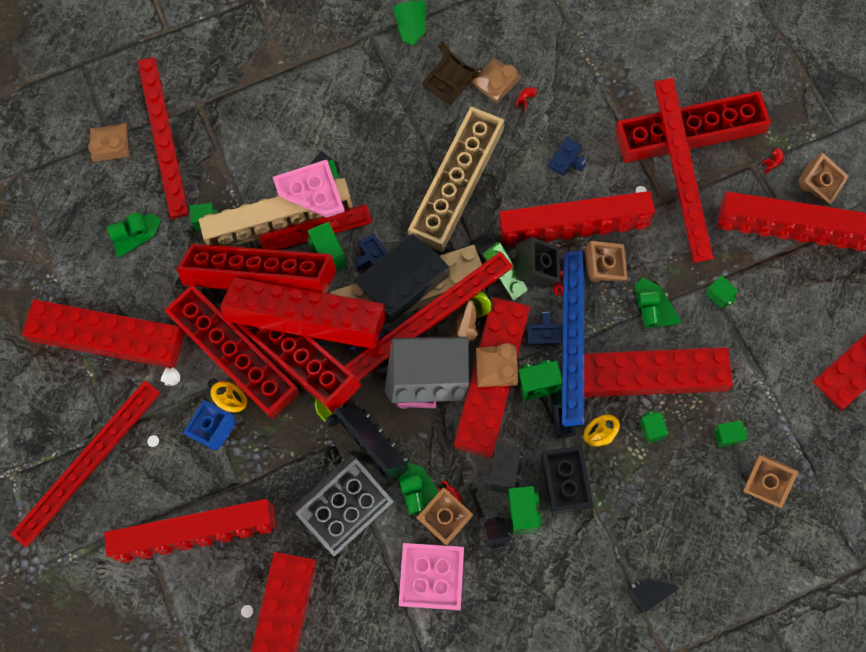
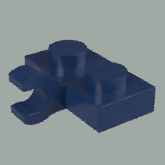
[548,137,586,176]
[355,233,388,271]
[527,311,563,345]

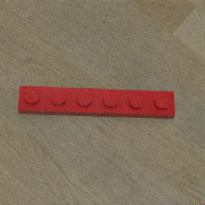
[259,204,372,250]

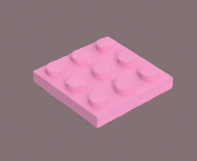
[399,543,464,610]

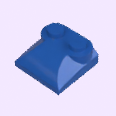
[183,400,235,450]

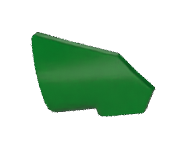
[393,0,426,46]
[107,213,162,258]
[634,278,681,328]
[398,462,439,515]

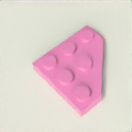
[273,160,345,218]

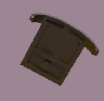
[422,41,483,105]

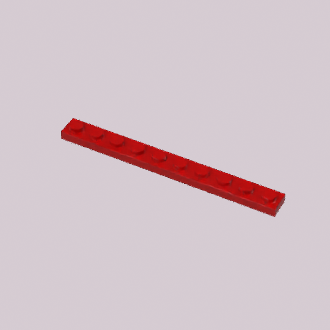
[138,57,190,220]
[654,78,713,263]
[344,251,513,381]
[10,381,161,548]

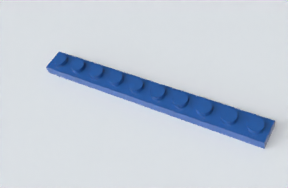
[562,250,584,427]

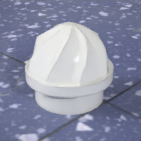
[160,367,180,386]

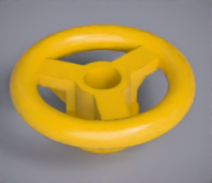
[211,381,247,413]
[583,415,620,446]

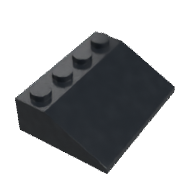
[354,234,450,323]
[334,406,409,484]

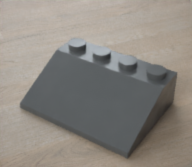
[384,337,469,403]
[291,454,394,556]

